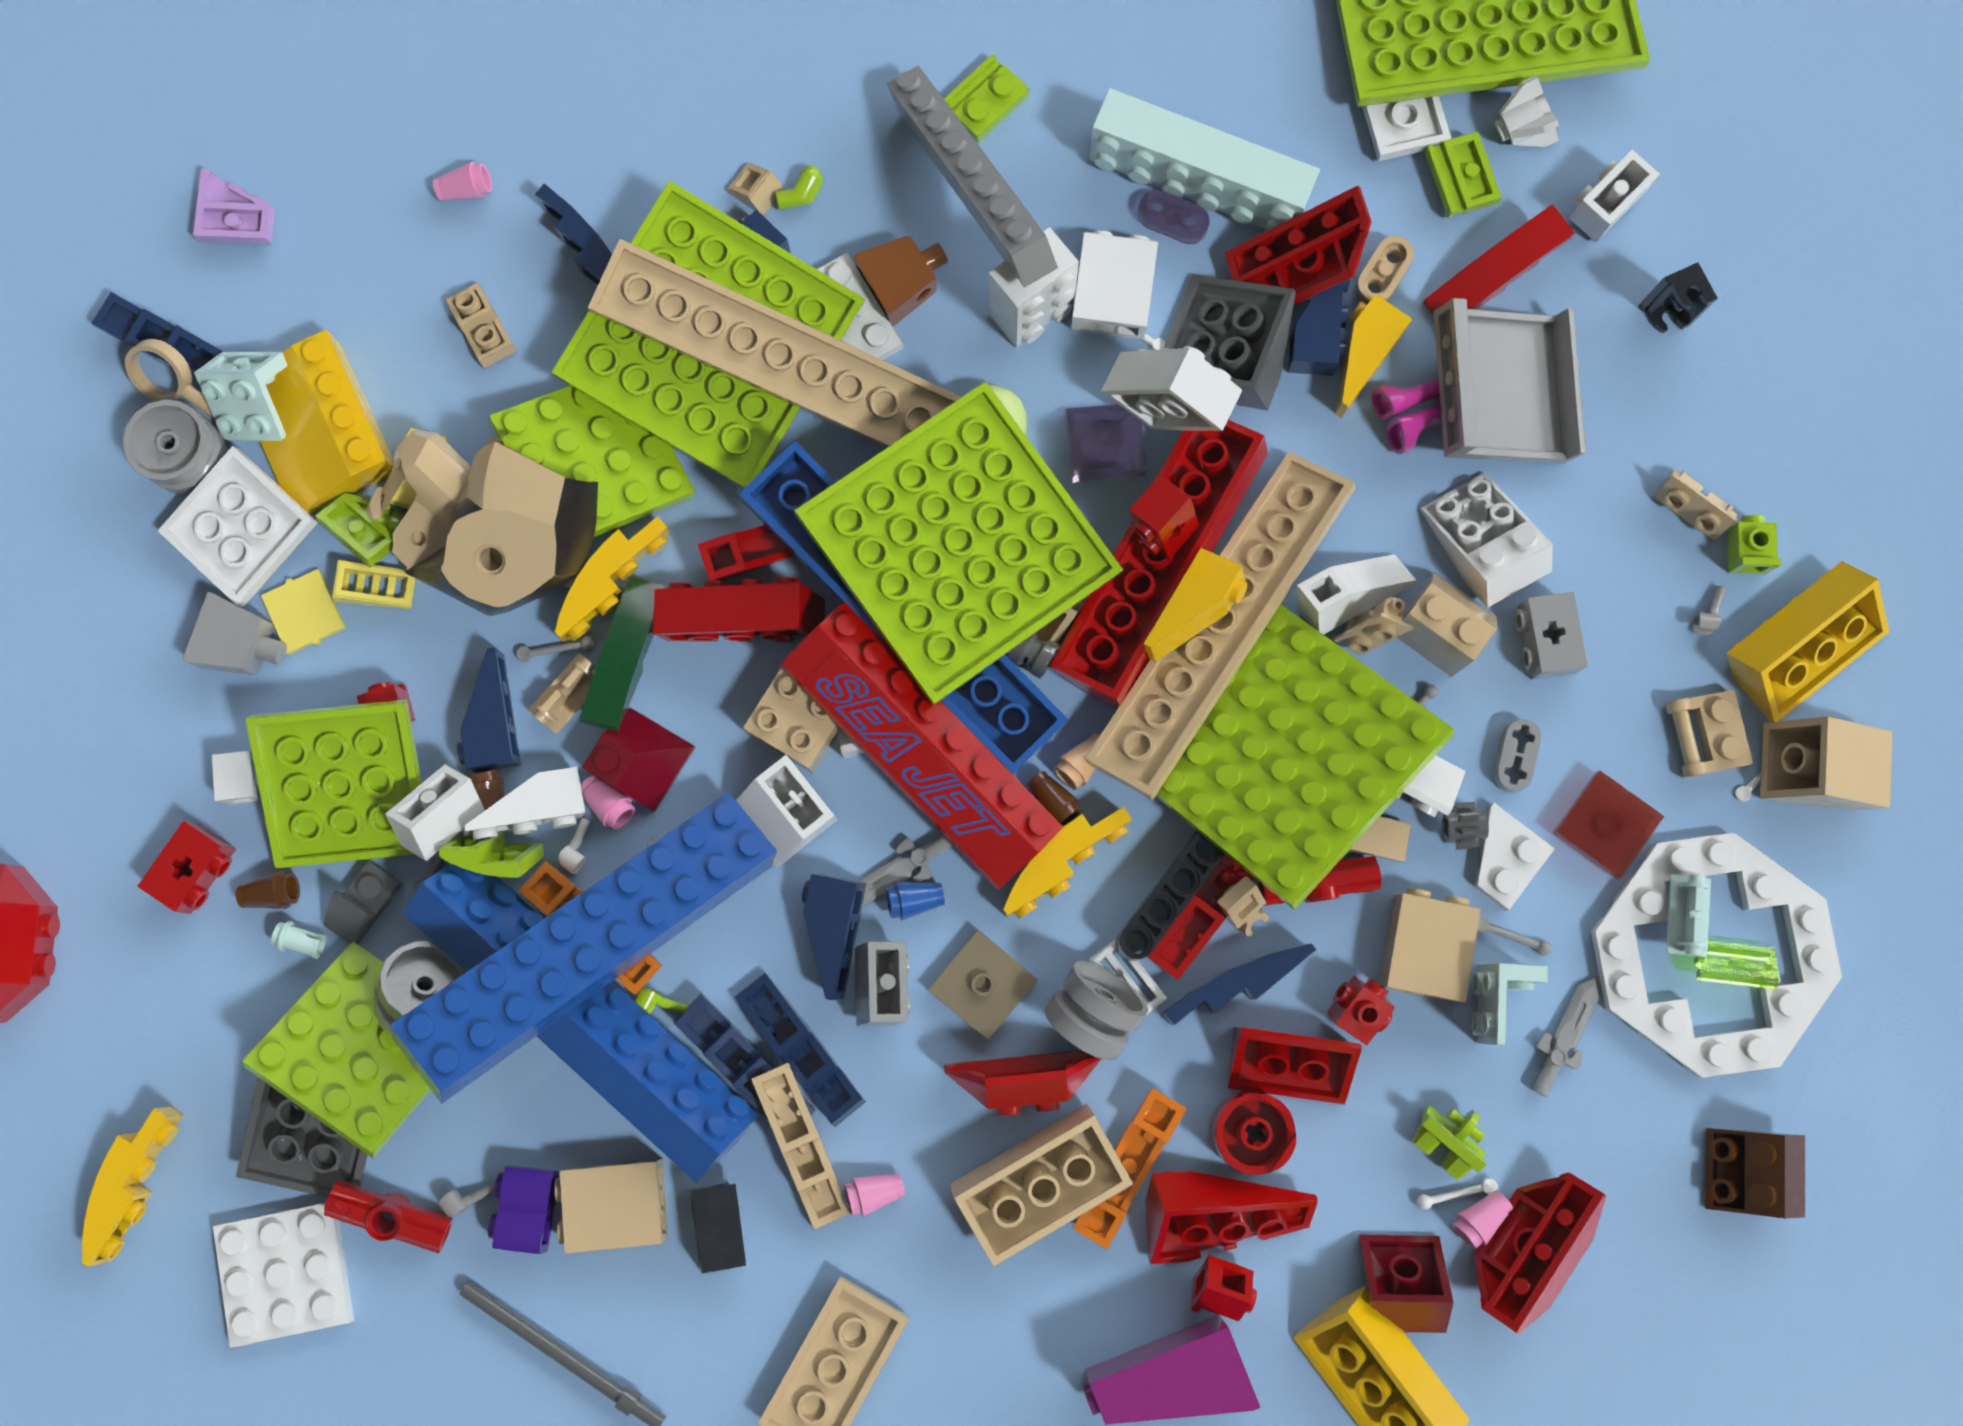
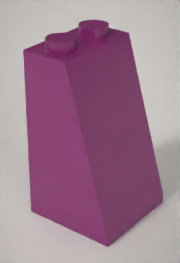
[1082,1314,1261,1425]

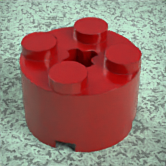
[1210,1091,1296,1175]

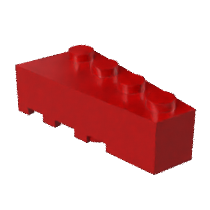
[653,577,825,643]

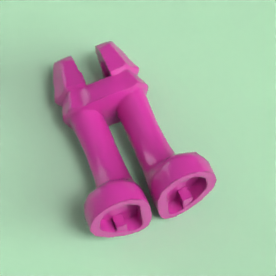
[1371,378,1442,454]

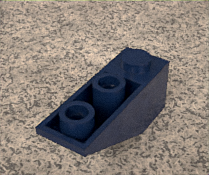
[1288,279,1350,376]

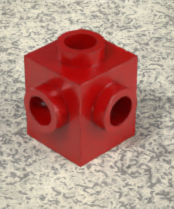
[1326,975,1395,1046]

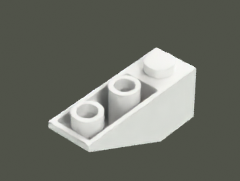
[1297,554,1416,635]
[462,767,585,841]

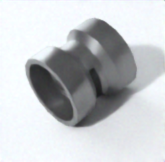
[1008,632,1060,679]

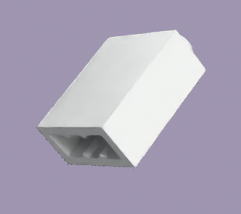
[1071,230,1158,339]

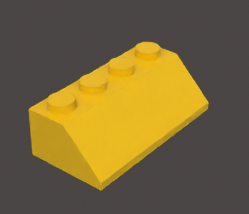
[1726,561,1889,722]
[1293,1285,1470,1426]

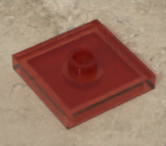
[1553,770,1664,879]

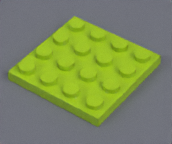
[489,386,696,537]
[245,699,422,868]
[242,941,431,1159]

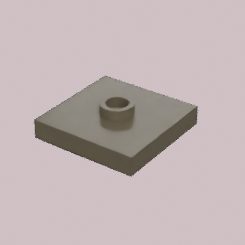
[928,930,1038,1040]

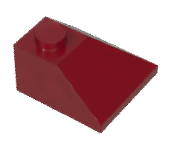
[581,708,696,812]
[1359,1234,1454,1333]

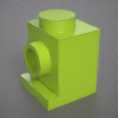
[1727,515,1781,574]

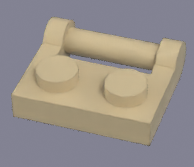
[1665,690,1753,778]

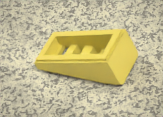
[332,560,416,609]

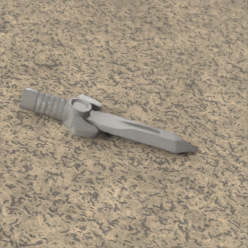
[858,834,954,906]
[1532,976,1600,1097]

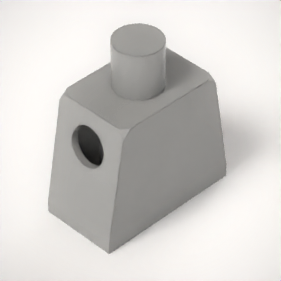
[182,592,287,675]

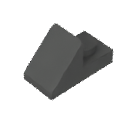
[323,861,403,944]

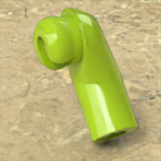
[776,165,823,210]

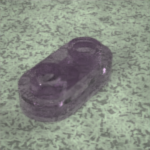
[1138,190,1210,244]

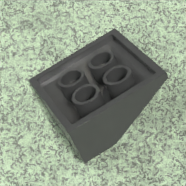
[1164,274,1296,411]
[236,1077,368,1197]

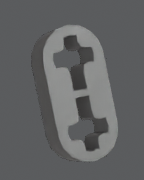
[1493,719,1541,793]

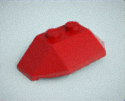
[1224,185,1372,305]
[0,864,60,1023]
[944,1050,1101,1116]
[1474,1172,1606,1334]

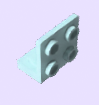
[194,352,287,441]
[1471,963,1548,1046]

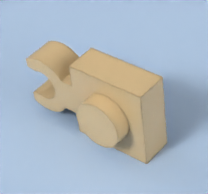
[1217,876,1268,937]

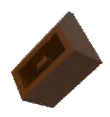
[1705,1128,1805,1219]

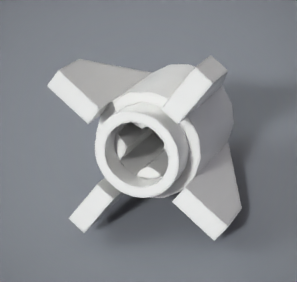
[1494,75,1559,147]

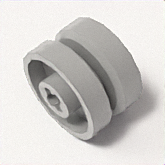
[122,399,227,495]
[374,941,466,1035]
[1044,961,1148,1060]

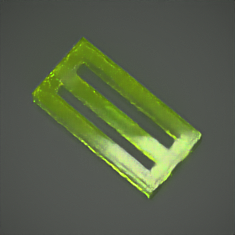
[1694,940,1781,989]

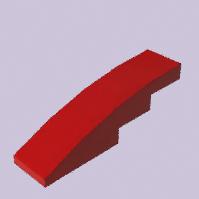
[1423,204,1575,316]
[1147,854,1255,980]

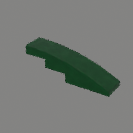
[580,577,666,732]

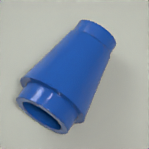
[886,882,945,921]

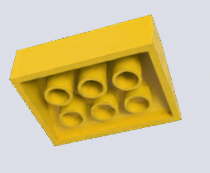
[260,329,394,514]

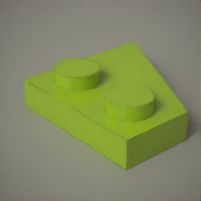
[315,493,406,568]

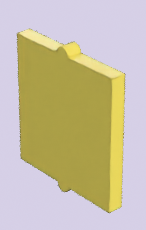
[261,569,346,655]

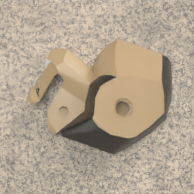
[366,429,598,616]

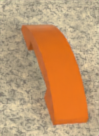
[518,861,663,995]
[1072,1088,1187,1249]

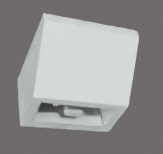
[736,755,838,868]
[1397,755,1466,817]

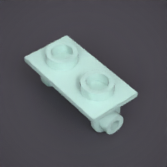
[1666,875,1711,957]

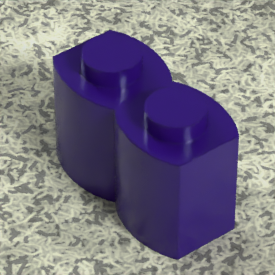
[488,1165,559,1254]

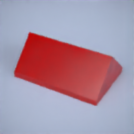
[1228,1027,1362,1105]

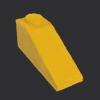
[1335,294,1412,418]
[1144,548,1247,662]

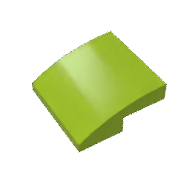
[439,831,544,878]

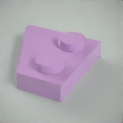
[193,168,275,244]

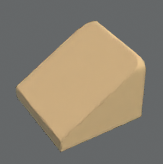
[727,162,784,215]

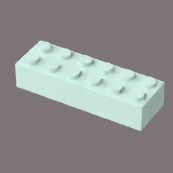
[1089,88,1321,231]

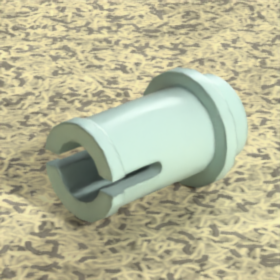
[271,921,327,959]

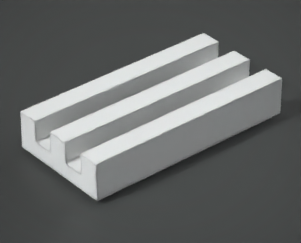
[1088,939,1168,1015]

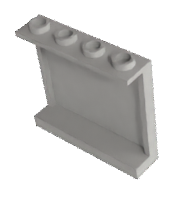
[1434,298,1586,464]

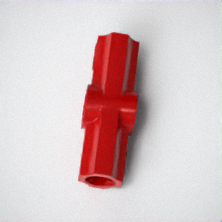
[1258,856,1382,906]
[324,1179,453,1254]

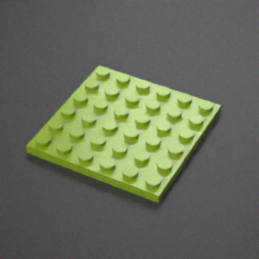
[551,180,865,489]
[794,381,1123,706]
[1156,604,1454,910]

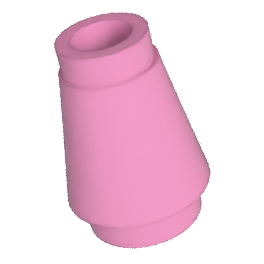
[433,161,492,201]
[581,775,636,830]
[844,1173,905,1217]
[1452,1190,1513,1249]

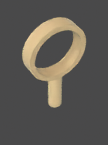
[125,339,215,420]

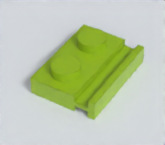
[944,54,1030,143]
[1424,131,1502,219]

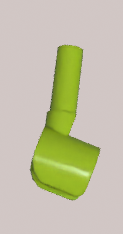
[634,988,689,1015]

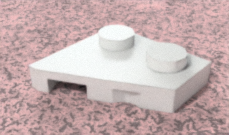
[1474,803,1555,911]

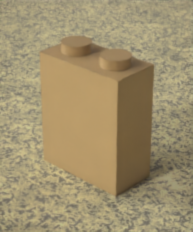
[1380,888,1481,1003]
[555,1159,668,1254]

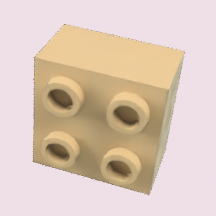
[743,667,841,774]

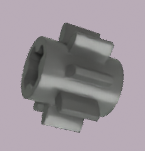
[1442,802,1489,850]

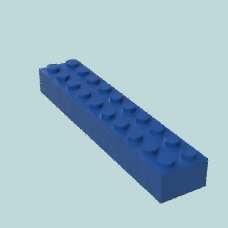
[739,441,1069,775]
[390,792,777,1104]
[402,864,759,1183]

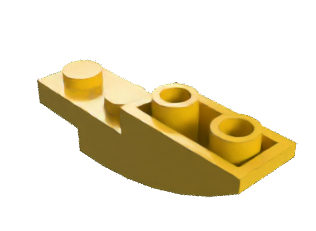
[555,516,670,642]
[1003,807,1132,919]
[82,1106,184,1267]

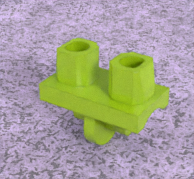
[1413,1104,1487,1180]

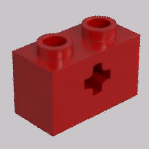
[1129,474,1200,560]
[137,821,236,914]

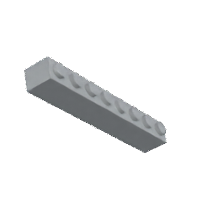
[887,65,1058,288]

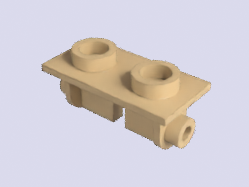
[1653,469,1737,541]
[1334,597,1413,654]
[528,653,596,735]

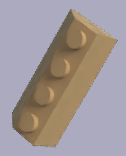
[950,1103,1133,1267]

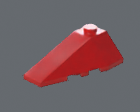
[1145,1171,1318,1265]

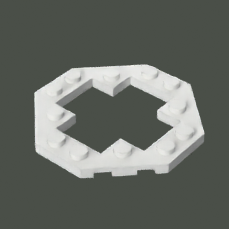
[1591,833,1842,1078]

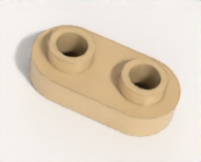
[1355,236,1414,304]

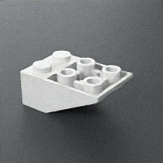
[1421,472,1553,608]

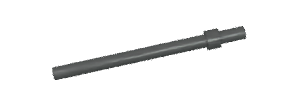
[459,1281,666,1426]

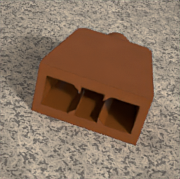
[853,236,948,327]

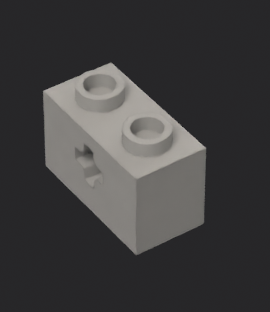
[1515,592,1588,679]

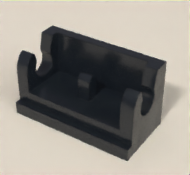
[1639,262,1718,333]
[690,1183,746,1274]

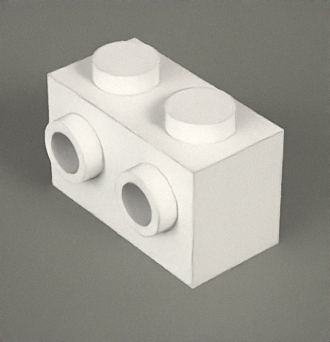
[1569,150,1660,242]
[385,764,485,861]

